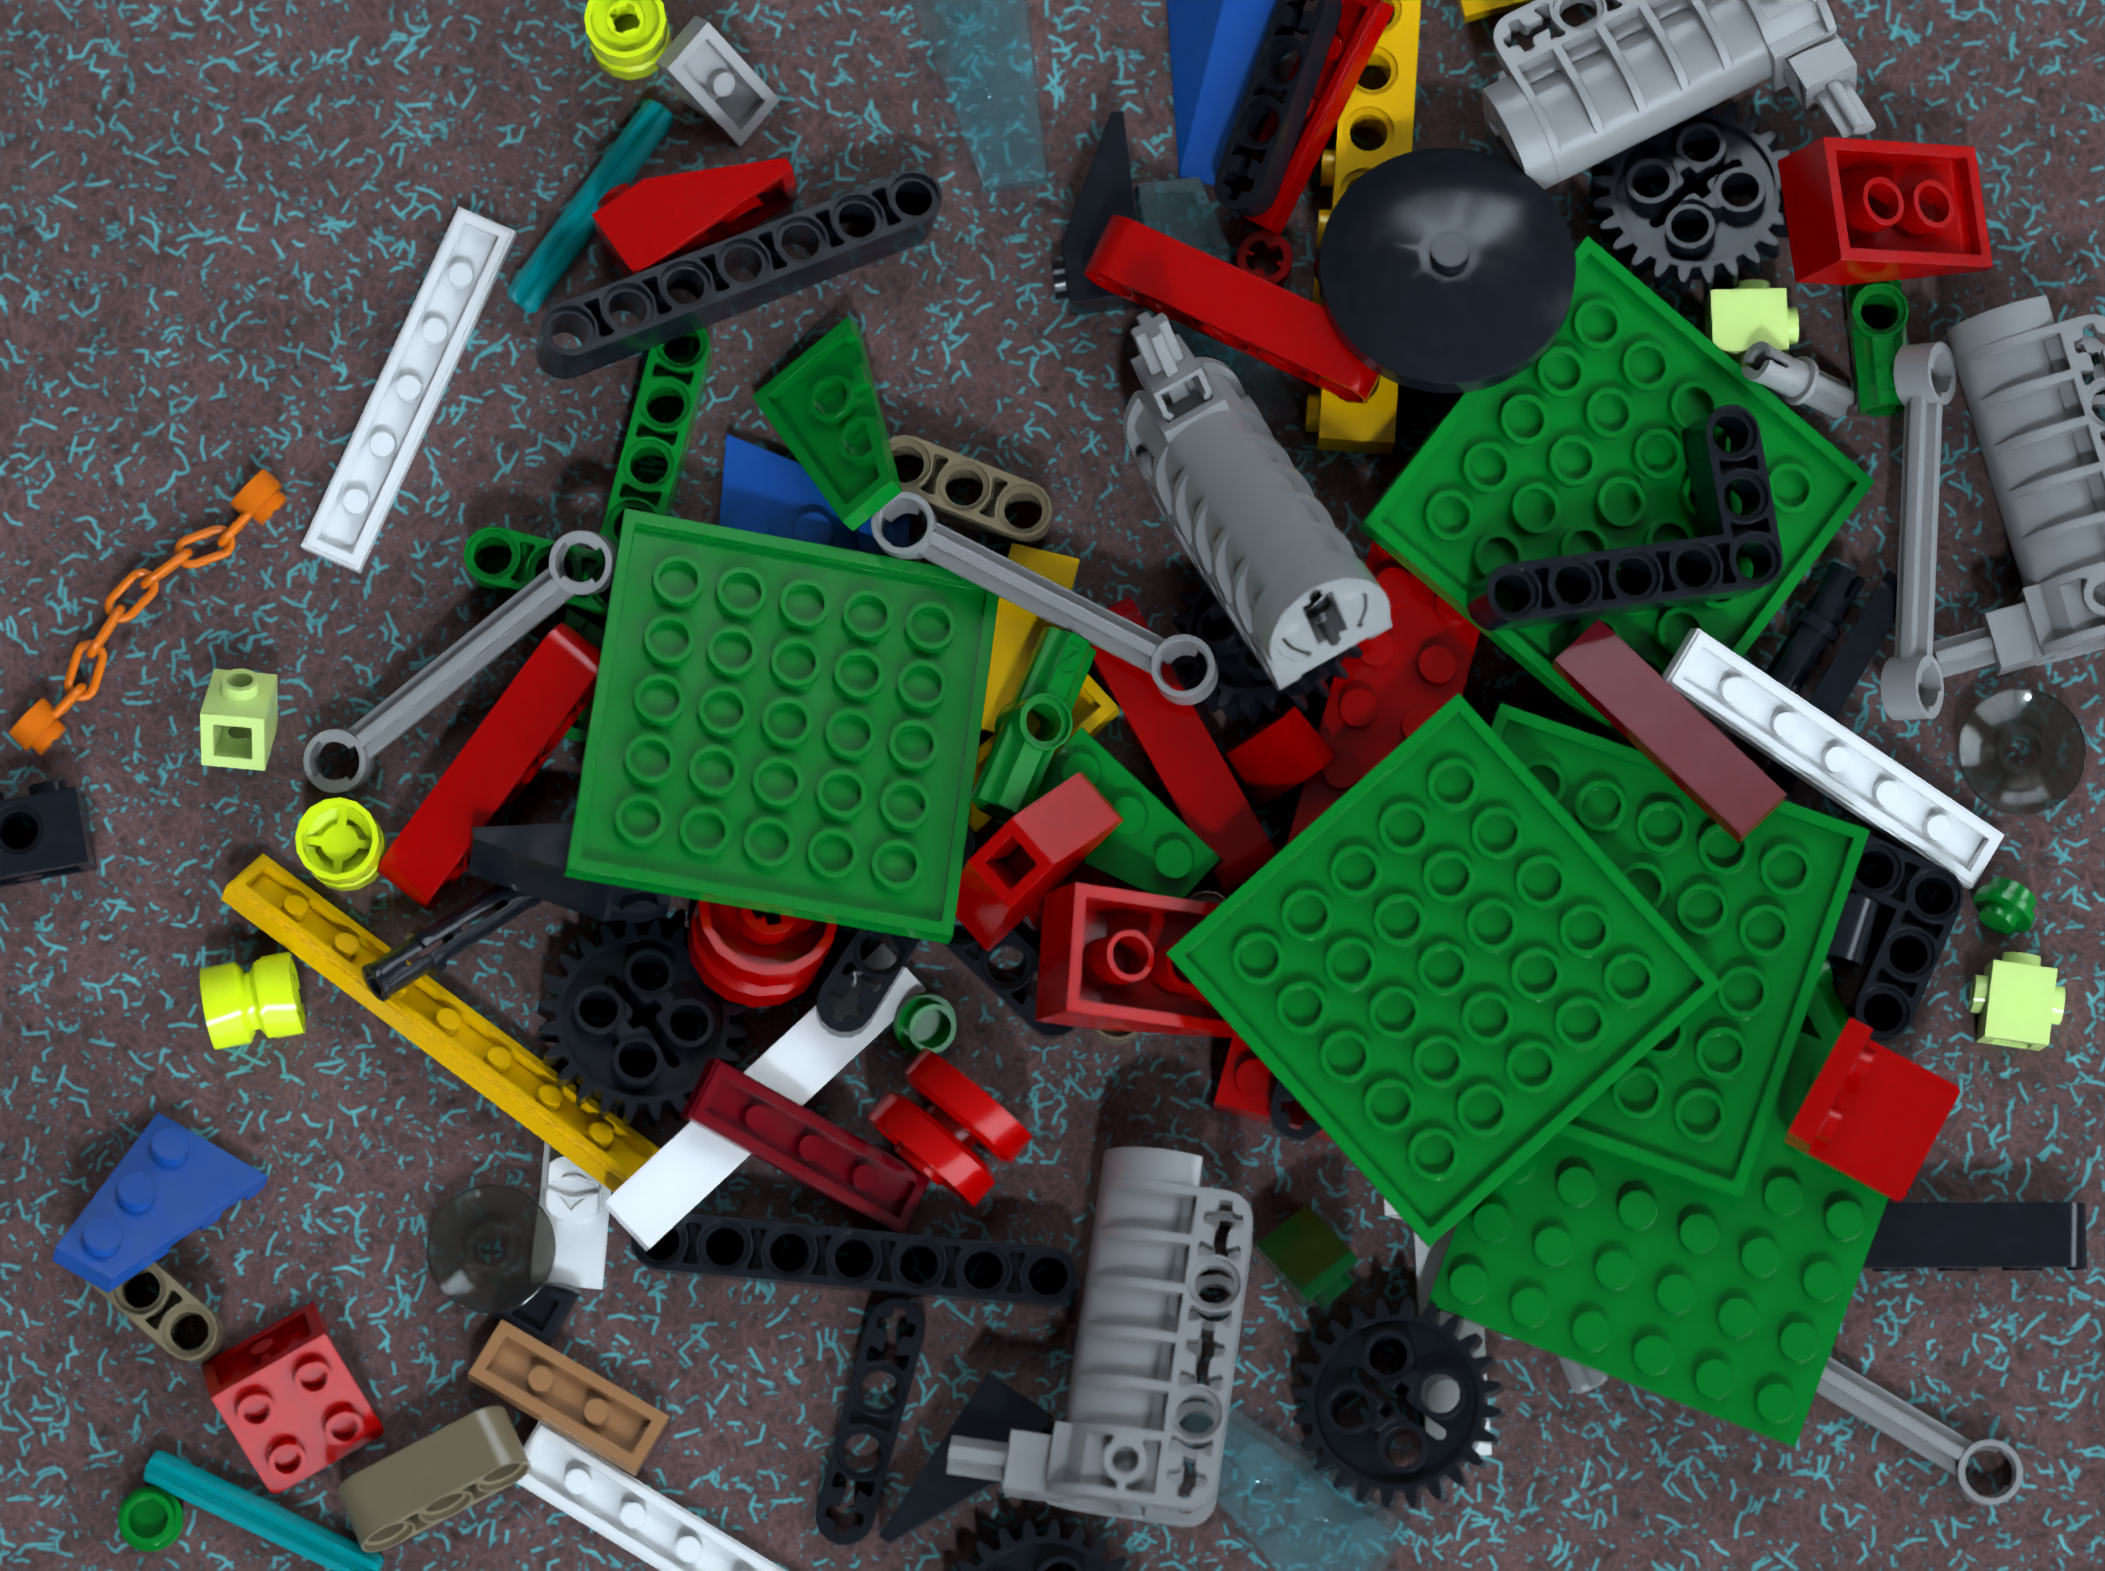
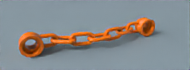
[8,468,288,756]

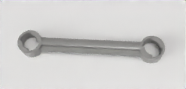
[1880,342,1956,721]
[871,492,1218,705]
[303,530,617,793]
[1815,1356,2023,1506]

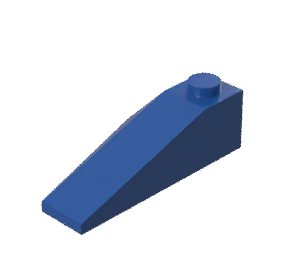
[1166,0,1278,186]

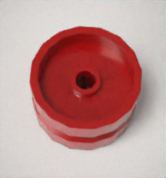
[687,900,837,1008]
[866,1047,1032,1208]

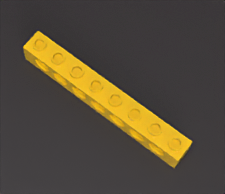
[1305,0,1421,455]

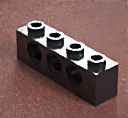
[0,780,97,887]

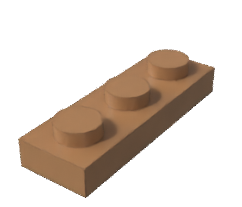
[468,1319,669,1476]

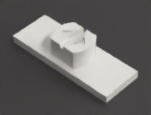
[532,1097,619,1290]

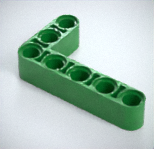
[464,328,713,621]

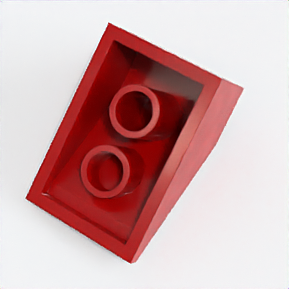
[1778,137,1993,285]
[591,158,798,278]
[1035,882,1240,1038]

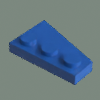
[719,434,911,556]
[52,1112,268,1293]

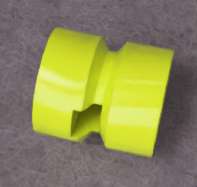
[584,0,671,80]
[295,797,388,891]
[199,951,306,1050]

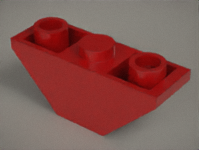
[956,772,1125,951]

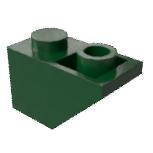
[1254,1204,1359,1310]

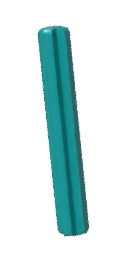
[507,99,674,314]
[143,1450,385,1571]

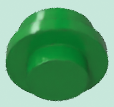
[1973,877,2036,935]
[894,992,957,1056]
[118,1486,184,1552]

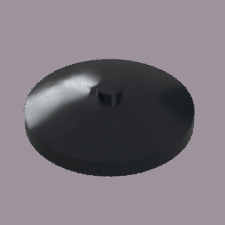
[1318,148,1576,393]

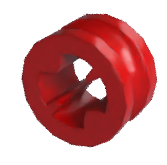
[1236,230,1293,286]

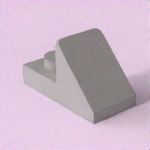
[655,15,780,147]

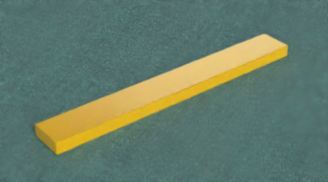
[221,853,660,1193]

